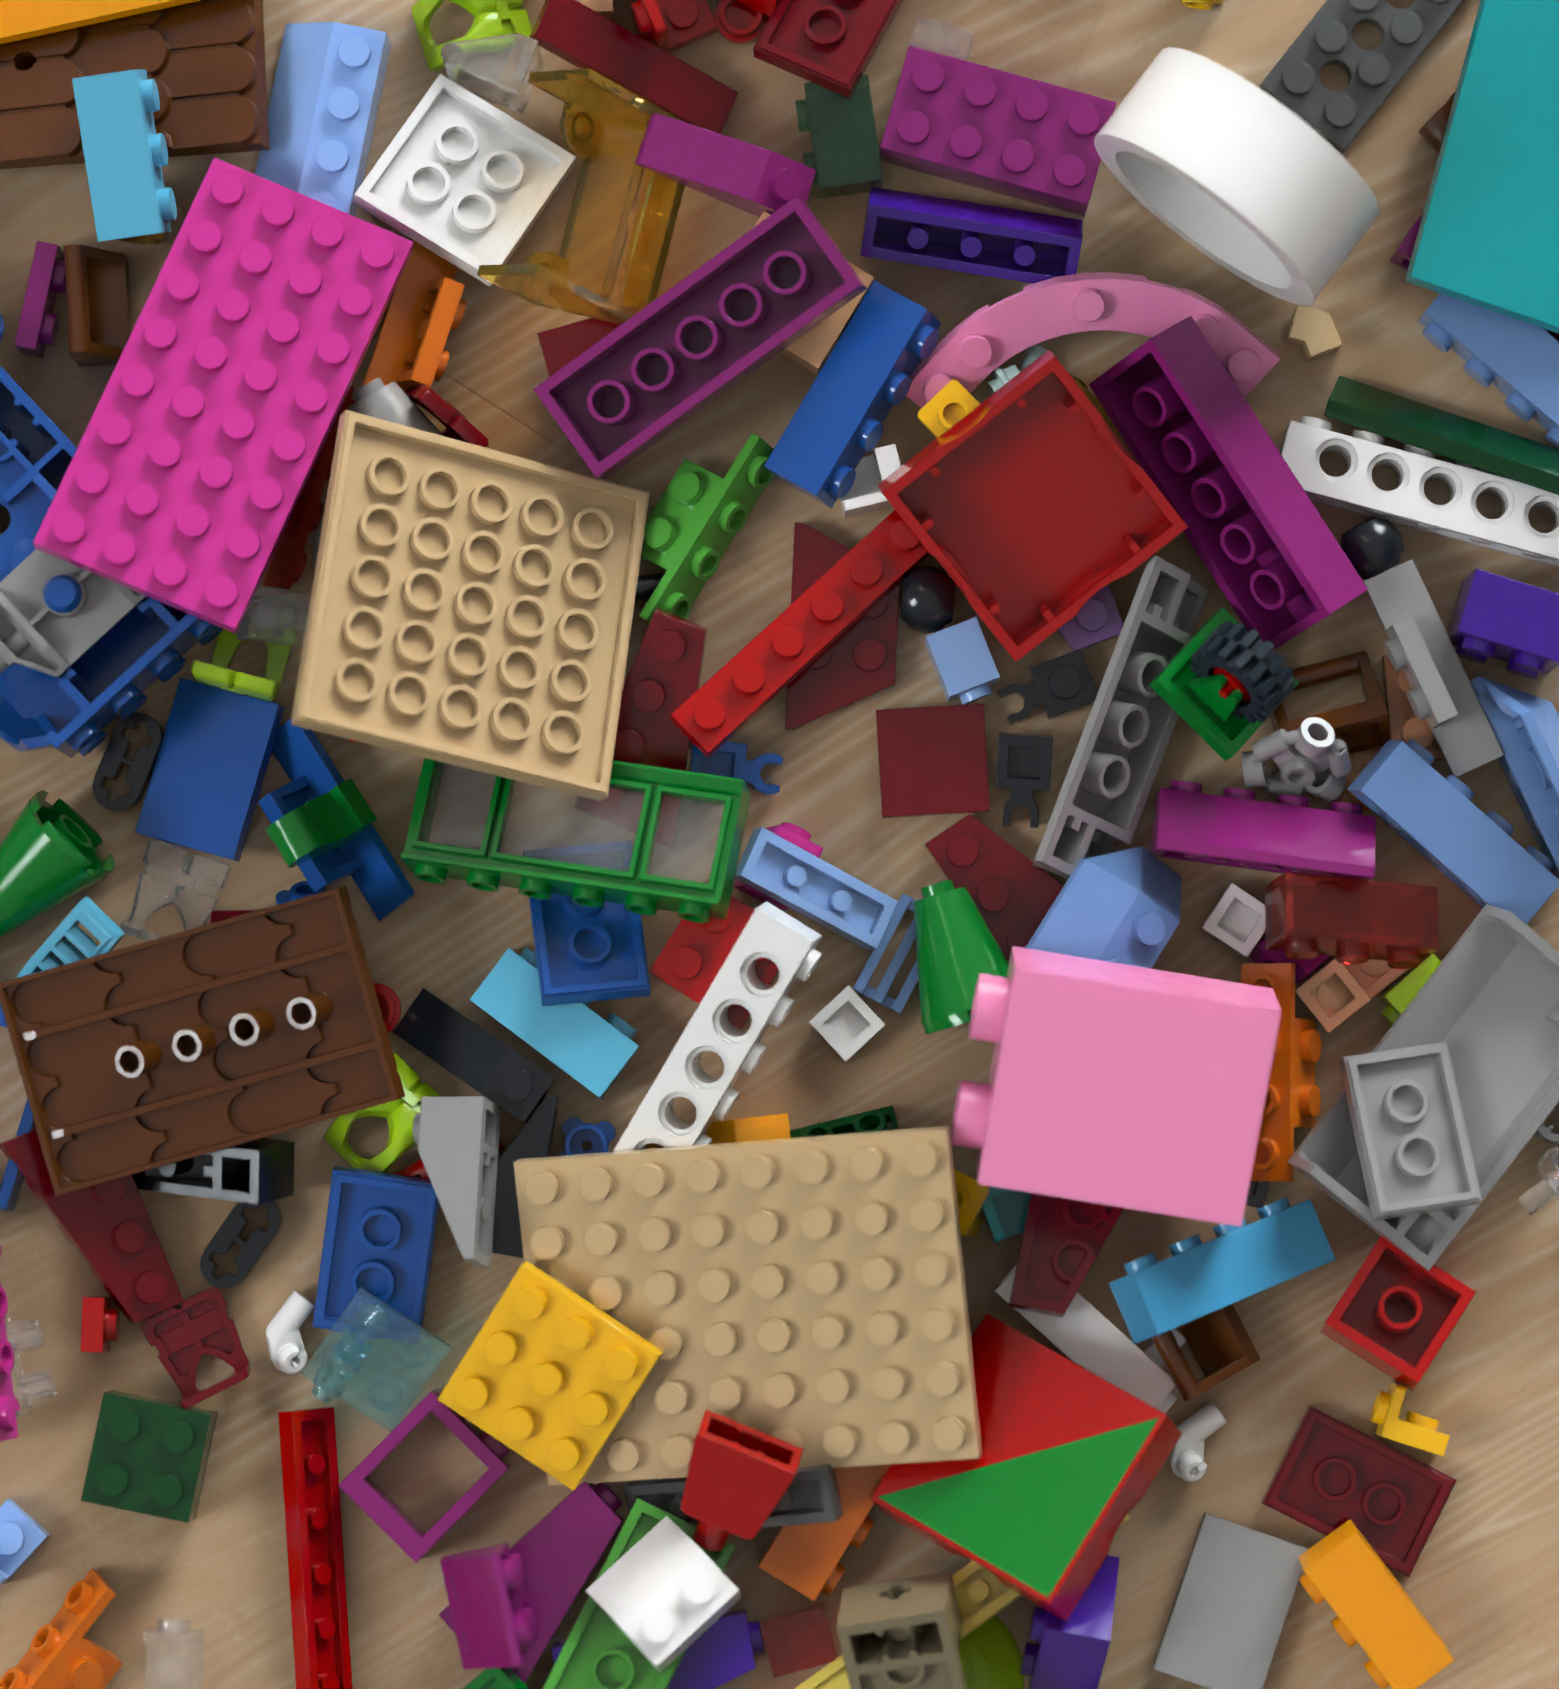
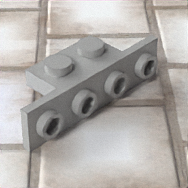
[1363,559,1504,777]

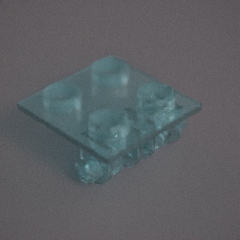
[301,1287,451,1432]

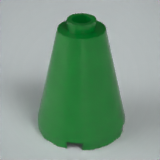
[0,790,115,937]
[913,879,1009,1034]

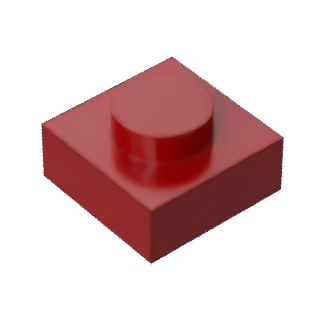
[81,1296,120,1353]

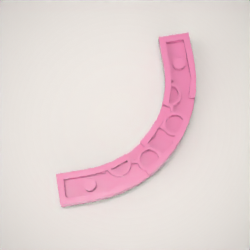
[906,272,1280,408]

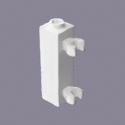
[994,1265,1187,1414]

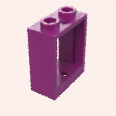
[338,1389,511,1562]

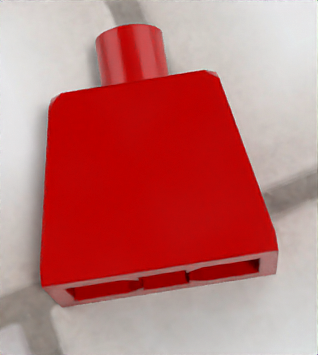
[680,1410,803,1551]

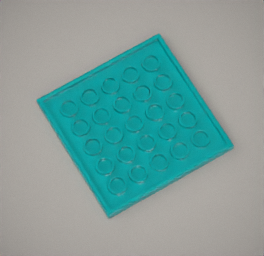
[1405,0,1559,334]

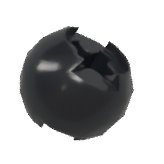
[1339,516,1404,580]
[900,566,955,634]

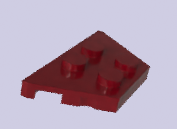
[785,522,900,731]

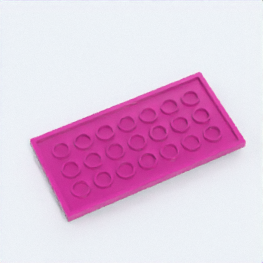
[33,157,414,634]

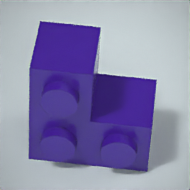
[1020,1555,1120,1689]

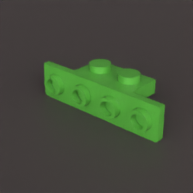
[639,433,775,624]

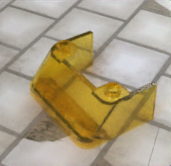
[477,68,685,324]

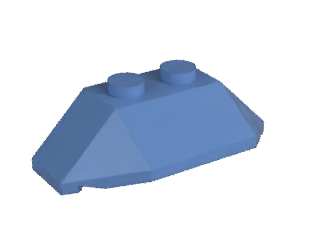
[1469,676,1559,878]
[1025,846,1182,969]

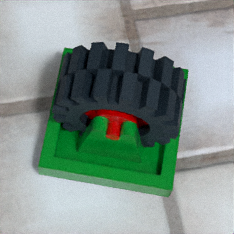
[1149,607,1299,761]

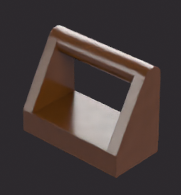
[64,245,132,367]
[1270,651,1390,755]
[1151,1304,1261,1402]

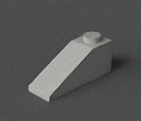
[413,1096,501,1269]

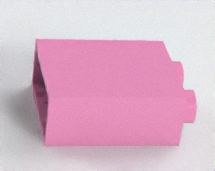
[951,946,1282,1227]

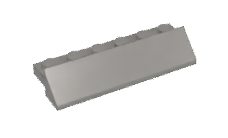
[1032,555,1209,880]

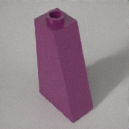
[439,1481,623,1683]

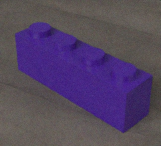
[860,186,1083,283]

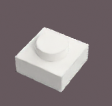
[1200,883,1277,959]
[809,985,885,1062]

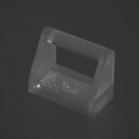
[441,33,543,114]

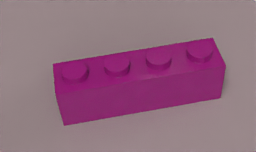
[1149,780,1376,884]

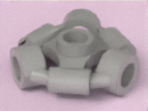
[1241,717,1352,802]

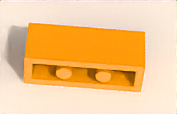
[1298,1519,1454,1689]

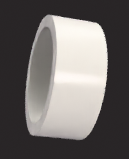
[1094,47,1380,305]

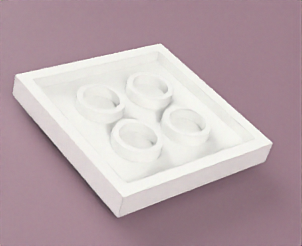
[353,74,576,287]

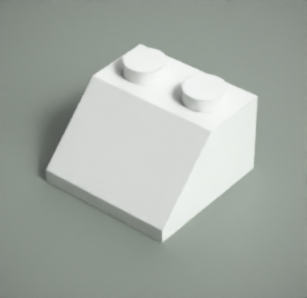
[585,1516,742,1673]

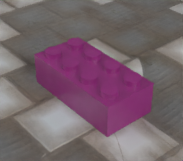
[879,45,1117,217]

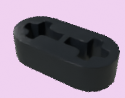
[93,712,164,813]
[200,1201,282,1288]

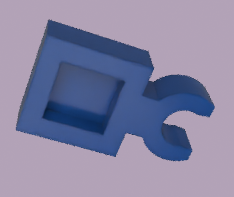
[687,741,783,794]

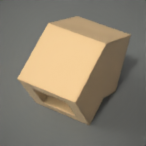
[1286,305,1343,362]

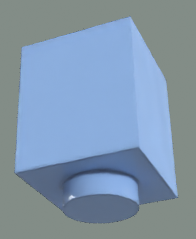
[924,617,1000,705]

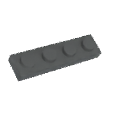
[624,1464,843,1528]

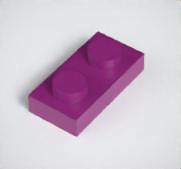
[14,241,66,358]

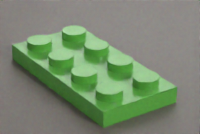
[543,1498,736,1689]

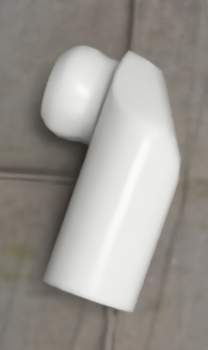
[265,1290,315,1374]
[1169,1401,1227,1482]

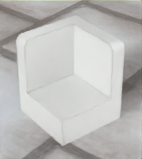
[840,444,901,518]

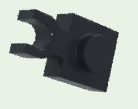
[997,649,1097,724]
[996,732,1053,828]

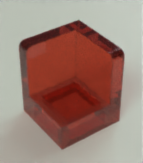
[760,1603,836,1678]

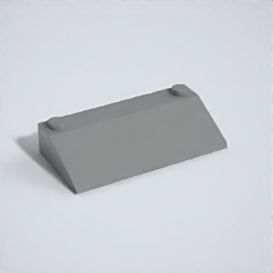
[1287,904,1559,1271]

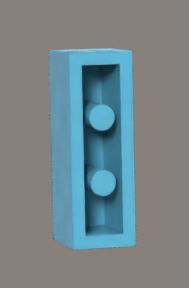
[72,69,177,242]
[470,947,640,1099]

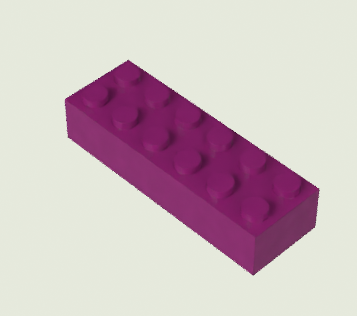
[533,196,867,479]
[1088,316,1368,651]

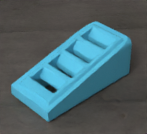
[17,896,126,978]

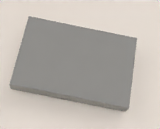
[1338,1042,1483,1221]
[1152,1512,1308,1689]

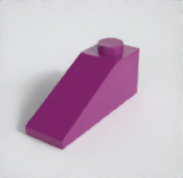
[635,113,817,217]

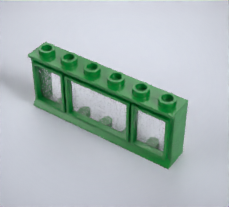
[400,758,751,923]

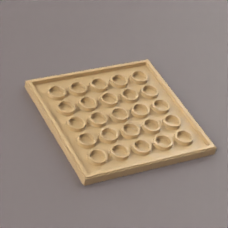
[291,410,650,801]

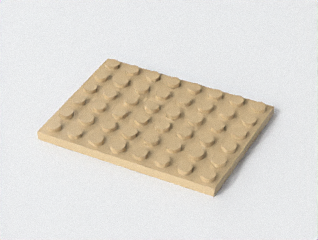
[513,1126,982,1486]

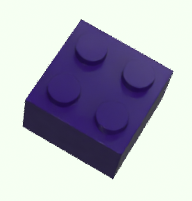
[1447,569,1559,679]

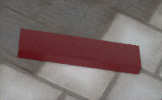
[528,0,739,134]

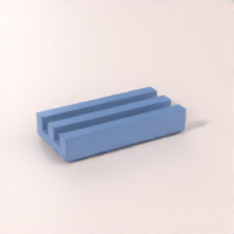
[853,893,918,1014]

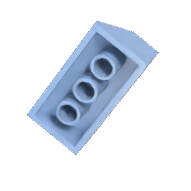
[255,22,391,217]

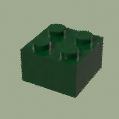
[81,1390,218,1523]

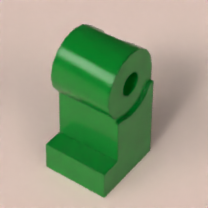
[265,779,377,868]

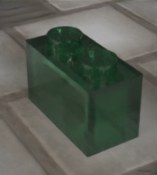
[795,74,883,199]

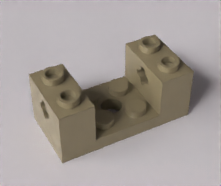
[836,1571,967,1689]

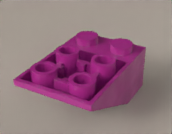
[440,1542,538,1670]

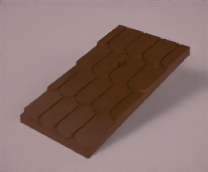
[0,0,269,169]
[0,886,405,1196]

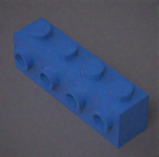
[764,280,941,509]

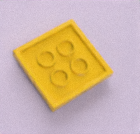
[437,1261,663,1491]

